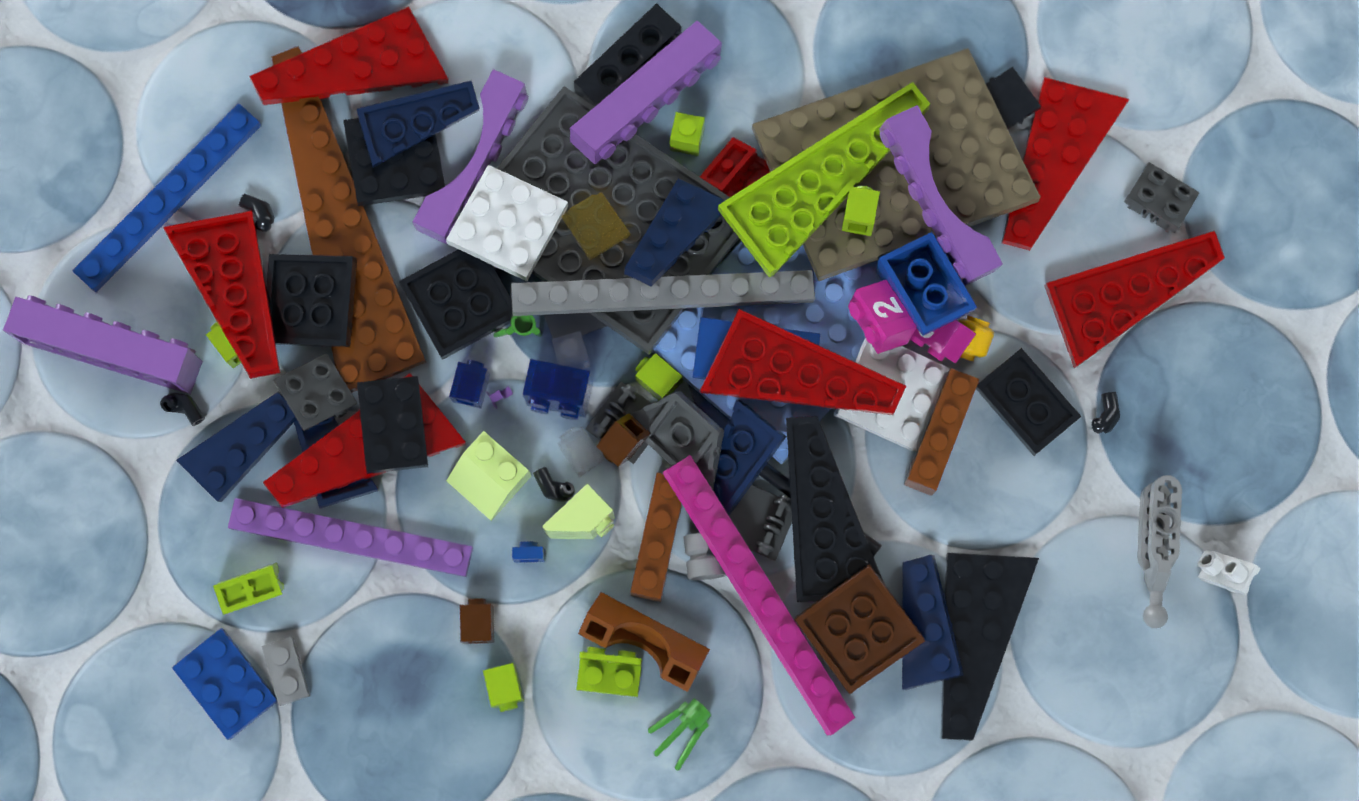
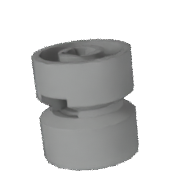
[684,533,727,580]

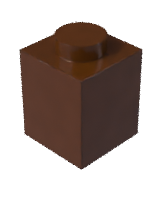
[596,413,651,467]
[460,598,494,644]

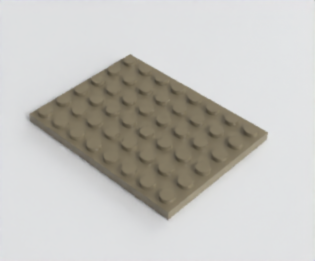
[752,48,1040,281]

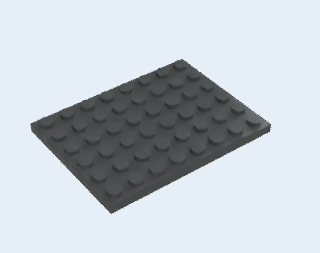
[456,86,739,355]

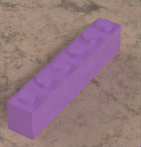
[570,21,722,165]

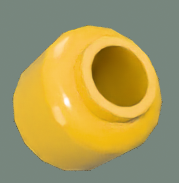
[959,315,994,362]

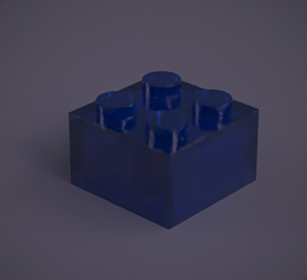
[522,359,593,420]

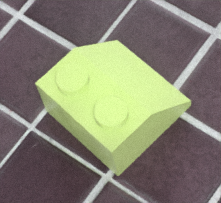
[446,431,532,521]
[542,484,615,539]

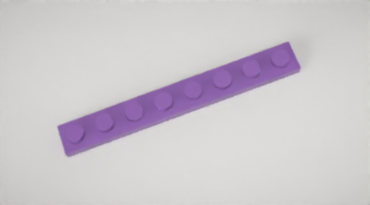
[228,498,473,577]

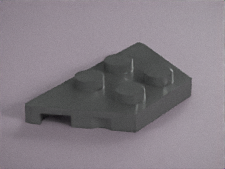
[630,391,724,490]

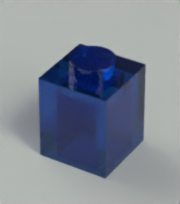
[449,360,490,409]

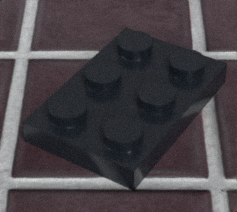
[976,348,1081,456]
[357,376,428,474]

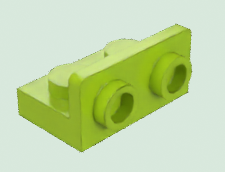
[576,647,642,697]

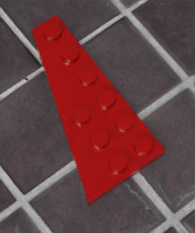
[249,7,449,105]
[1001,77,1130,251]
[163,211,281,379]
[1044,231,1225,369]
[700,309,906,415]
[263,373,466,508]

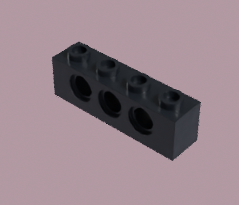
[574,3,682,106]

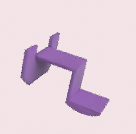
[486,386,513,409]

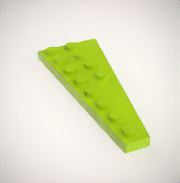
[718,82,930,278]

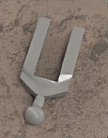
[1137,475,1182,629]

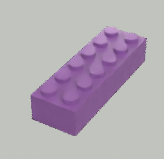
[3,295,203,395]

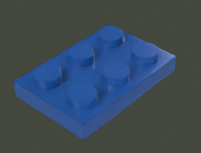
[172,628,277,740]

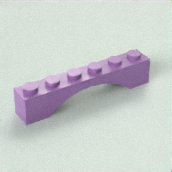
[413,69,528,245]
[879,105,1003,286]

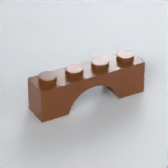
[904,368,979,496]
[630,473,682,602]
[578,592,710,692]

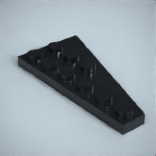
[786,416,883,602]
[941,553,1039,741]

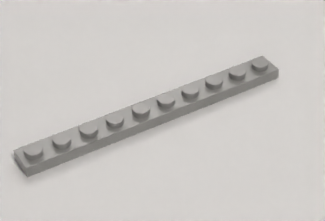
[511,270,815,316]

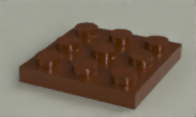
[794,564,925,694]

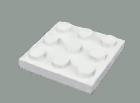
[446,165,568,281]
[834,338,950,451]

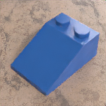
[876,232,977,336]

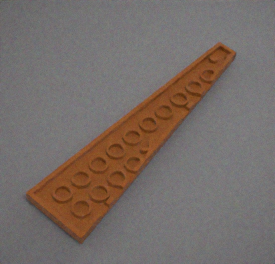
[271,46,427,393]

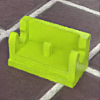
[213,562,284,615]

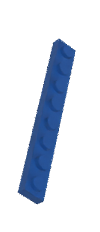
[72,103,262,293]

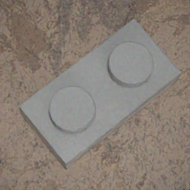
[262,637,310,706]

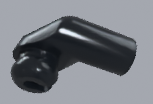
[239,193,274,232]
[1091,392,1120,434]
[160,393,205,426]
[533,467,575,502]

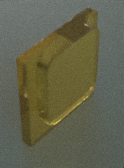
[562,192,631,260]

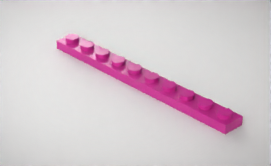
[662,455,855,736]

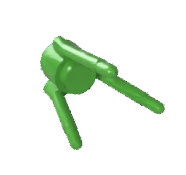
[493,315,543,338]
[648,698,712,771]

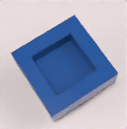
[512,541,545,563]

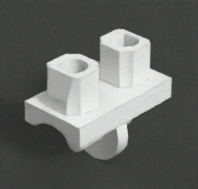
[1198,550,1260,595]

